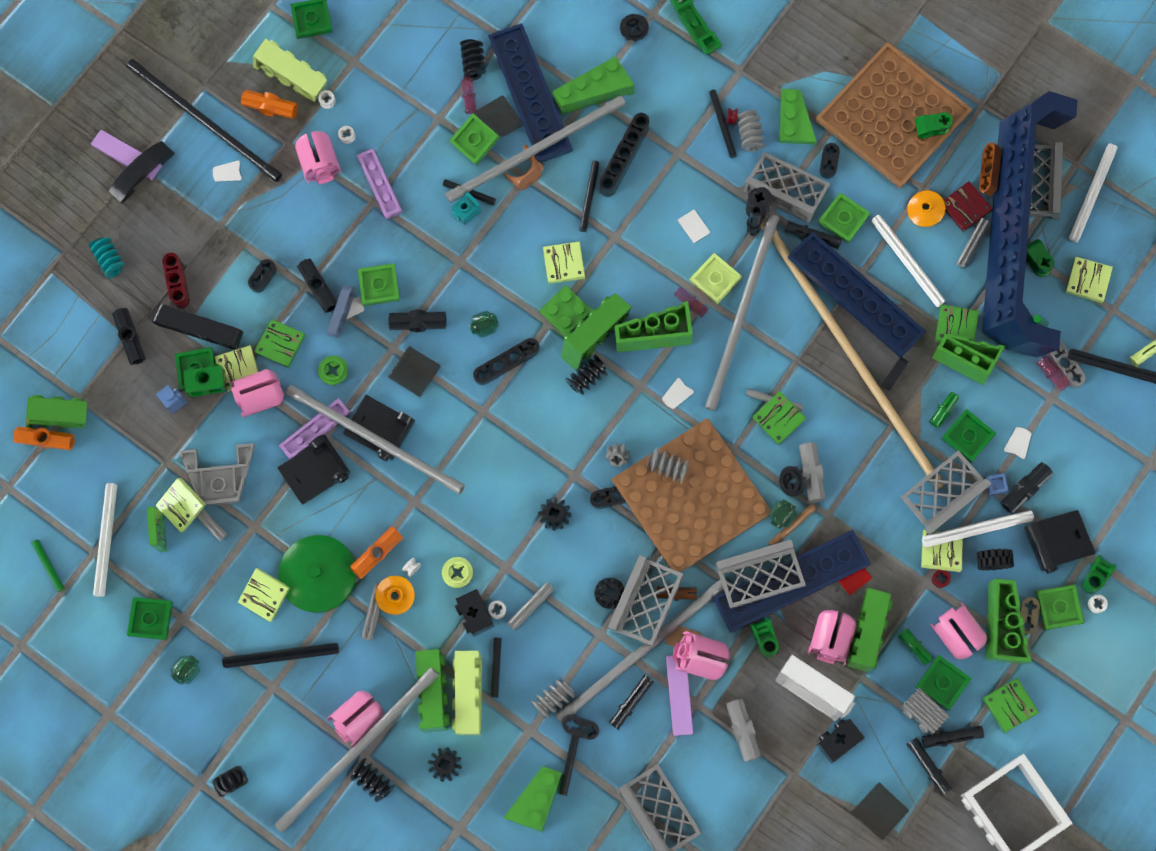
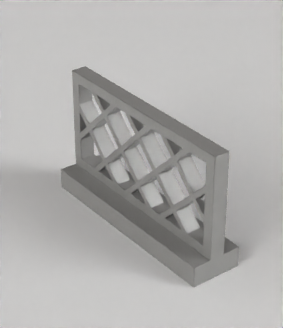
[1030,142,1063,219]
[743,152,830,223]
[900,450,991,535]
[716,539,806,609]
[608,555,684,647]
[616,764,702,851]

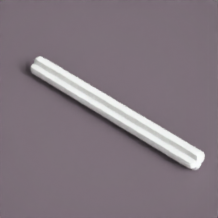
[1069,143,1118,243]
[872,215,946,307]
[93,483,117,597]
[922,510,1034,547]

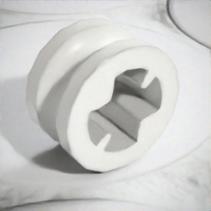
[318,90,336,109]
[338,126,356,144]
[402,558,421,577]
[1088,595,1108,614]
[488,600,506,619]

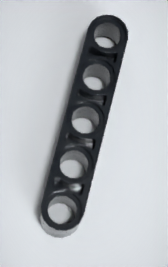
[599,113,649,197]
[152,304,244,350]

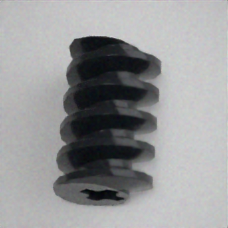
[460,39,486,81]
[746,187,772,220]
[565,355,608,395]
[351,758,395,802]

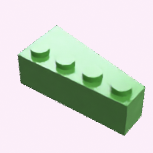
[552,56,634,115]
[560,293,632,370]
[615,301,693,352]
[985,579,1032,665]
[846,588,893,673]
[415,649,450,733]

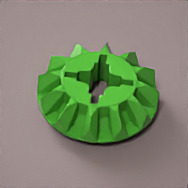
[318,356,349,386]

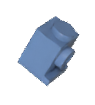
[156,385,188,414]

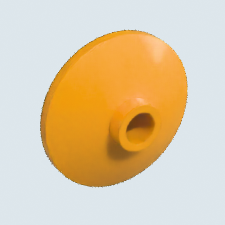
[907,190,945,227]
[375,576,415,615]

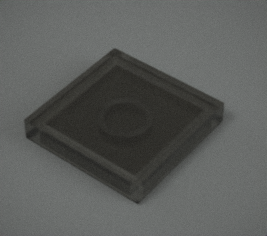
[473,95,522,140]
[388,346,441,397]
[851,782,909,841]

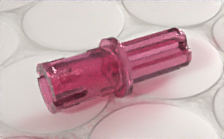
[461,77,477,114]
[674,287,709,318]
[1036,356,1069,391]

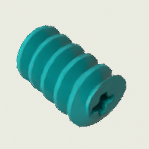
[88,237,125,278]

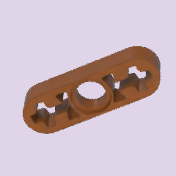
[979,142,1002,196]

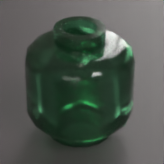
[469,310,499,338]
[768,499,798,529]
[170,655,200,685]

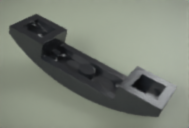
[109,141,175,203]

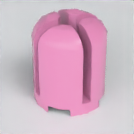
[295,131,341,184]
[230,369,284,418]
[930,602,987,659]
[808,610,857,666]
[672,631,730,680]
[327,690,384,748]

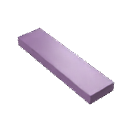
[91,130,162,181]
[357,148,403,220]
[279,398,351,459]
[666,655,693,736]

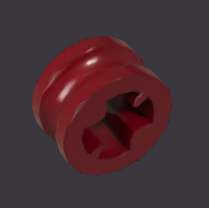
[727,108,738,125]
[932,570,951,588]

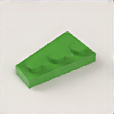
[779,89,817,145]

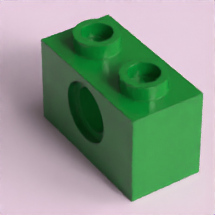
[183,364,227,398]

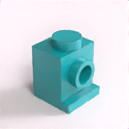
[452,192,482,225]

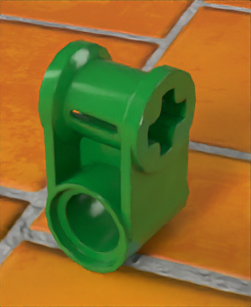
[915,112,953,139]
[1026,239,1054,277]
[1082,554,1117,594]
[750,618,779,658]

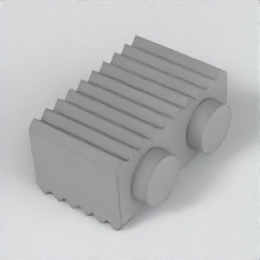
[901,688,949,735]

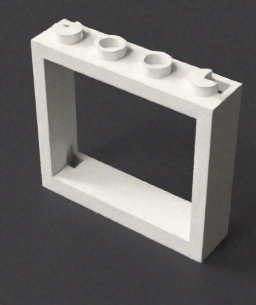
[775,655,855,721]
[961,754,1073,851]

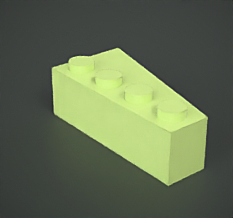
[253,39,327,102]
[452,651,482,735]

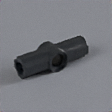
[297,258,337,313]
[112,308,146,365]
[388,309,447,333]
[1000,462,1054,514]

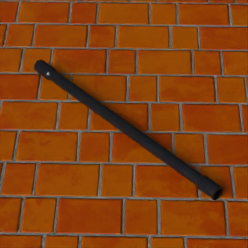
[126,59,282,182]

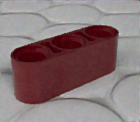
[162,252,190,308]

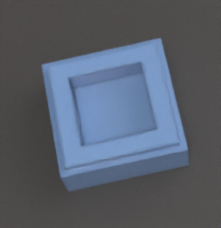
[985,473,1009,496]

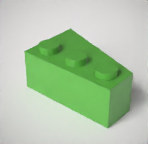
[932,333,1005,385]
[26,395,87,428]
[503,766,563,832]

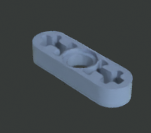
[328,285,355,338]

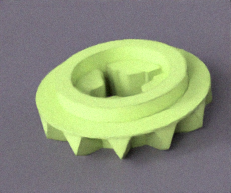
[442,557,473,588]

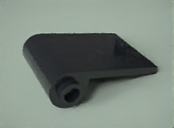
[343,395,415,462]
[277,435,350,505]
[1024,510,1096,574]

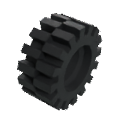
[976,549,1014,571]

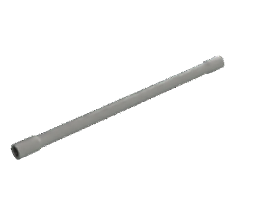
[445,95,626,203]
[705,215,779,411]
[286,385,465,495]
[555,579,729,723]
[275,667,439,832]

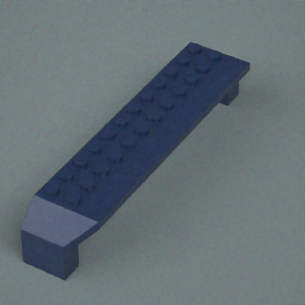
[982,91,1078,358]

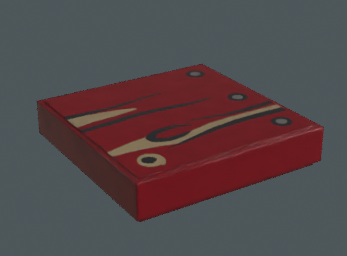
[944,181,993,232]

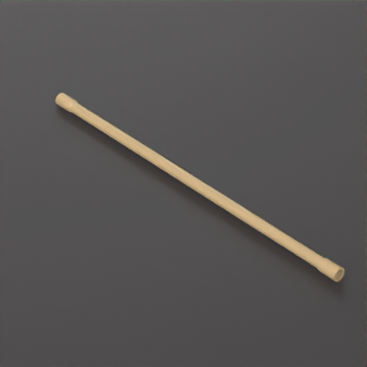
[761,220,946,490]

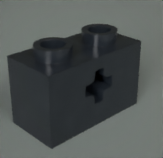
[455,589,495,637]
[816,719,865,764]

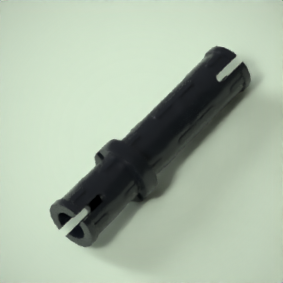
[746,204,763,236]
[785,221,842,249]
[609,674,654,730]
[922,725,984,749]
[906,737,952,796]

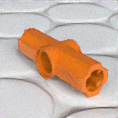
[241,90,298,119]
[13,426,75,451]
[349,526,403,579]

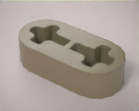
[1020,597,1040,635]

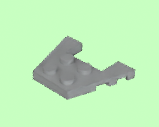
[179,443,255,506]

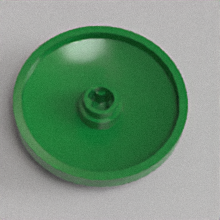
[278,535,357,613]

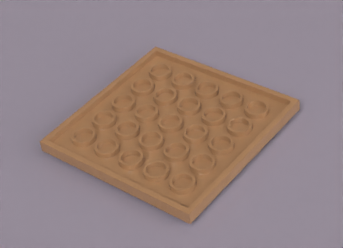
[815,42,973,189]
[611,418,773,576]

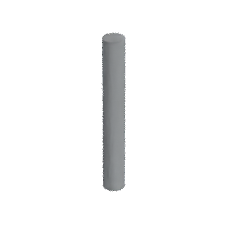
[746,388,803,412]

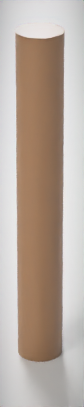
[768,504,816,546]

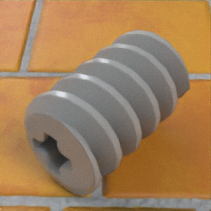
[737,110,765,152]
[645,448,689,484]
[531,676,575,718]

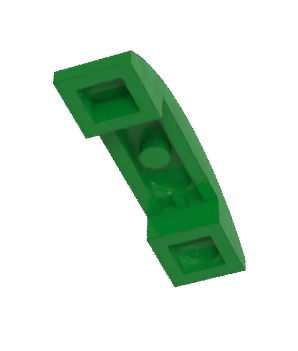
[670,0,722,55]

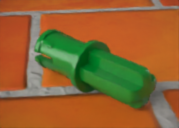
[929,392,959,429]
[898,628,933,665]

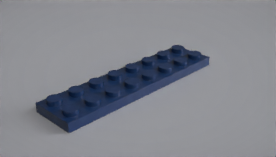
[488,23,573,163]
[788,232,926,358]
[713,530,871,633]

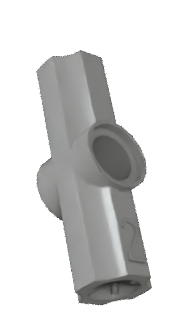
[799,442,826,503]
[726,699,761,762]

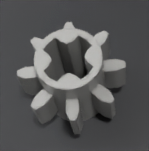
[605,442,630,467]

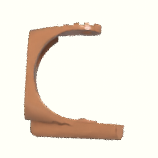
[504,144,544,190]

